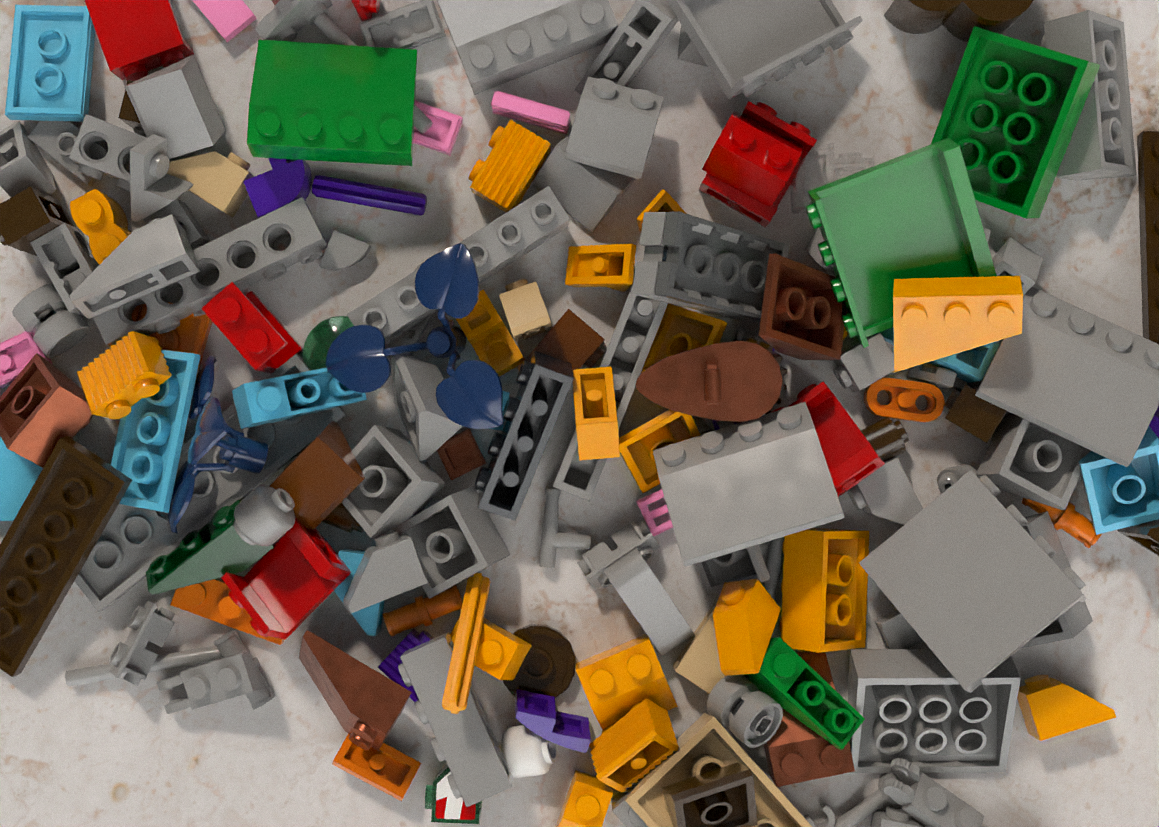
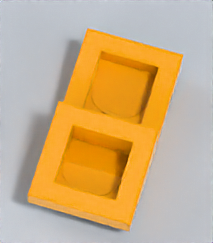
[456,289,525,377]

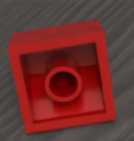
[702,111,803,207]

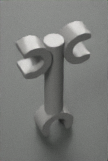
[804,773,898,827]

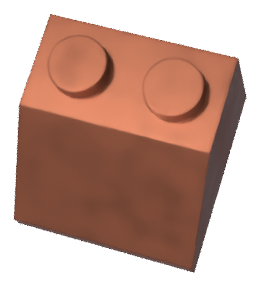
[0,353,93,468]

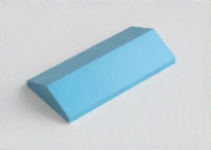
[111,350,200,513]

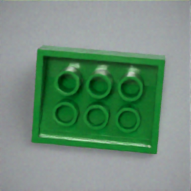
[931,26,1100,219]
[247,39,417,166]

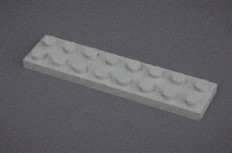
[74,354,347,612]

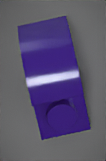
[243,158,312,218]

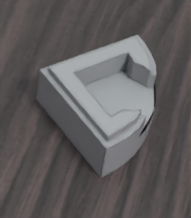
[319,230,372,271]
[907,364,957,389]

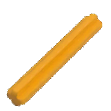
[442,573,491,714]

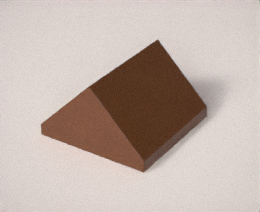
[269,421,365,531]

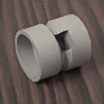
[12,283,90,358]
[707,675,783,748]

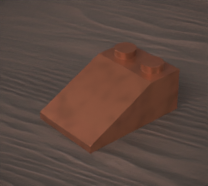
[759,254,847,360]
[299,630,412,751]
[759,650,855,787]

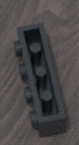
[474,350,574,521]

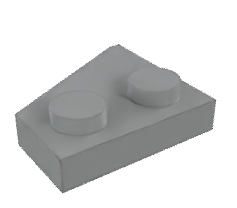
[255,0,333,42]

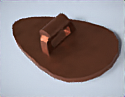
[636,340,783,422]

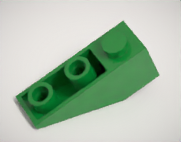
[743,637,865,750]

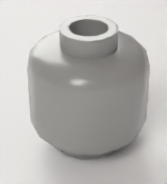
[233,486,295,546]

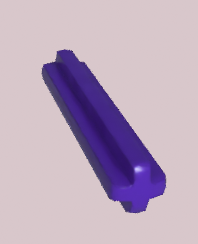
[312,175,427,216]

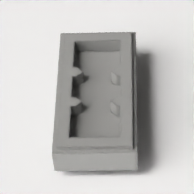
[358,0,446,49]
[27,121,108,187]

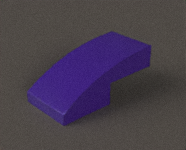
[515,689,591,753]

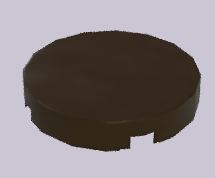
[503,624,576,698]

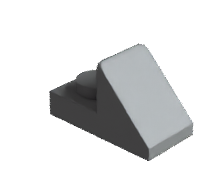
[130,134,193,222]

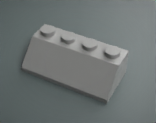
[1042,10,1137,181]

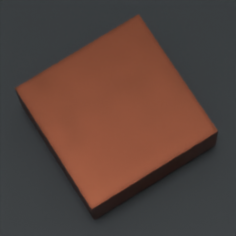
[436,428,487,480]

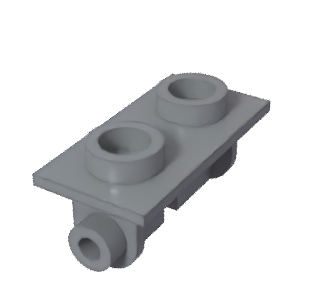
[577,520,660,590]
[109,600,175,686]

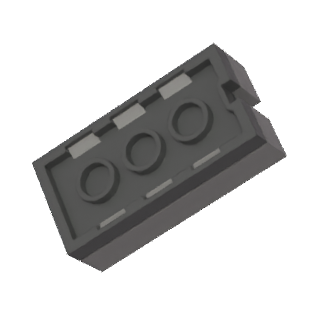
[632,212,789,322]

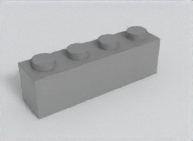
[398,632,513,807]

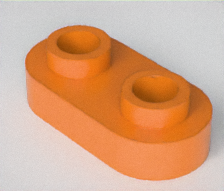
[864,378,945,422]

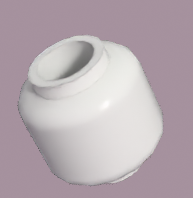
[498,725,557,778]

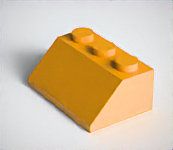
[780,528,870,653]

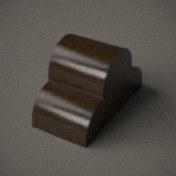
[884,0,1034,42]

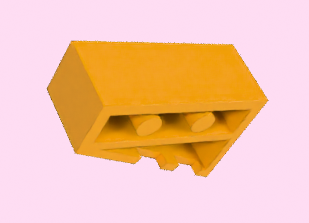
[893,276,1023,373]

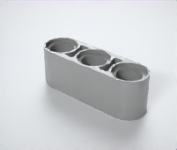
[603,548,695,656]

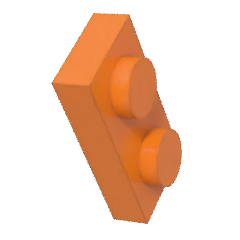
[332,733,421,801]

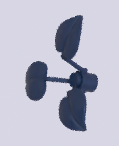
[326,243,504,429]
[167,355,268,534]

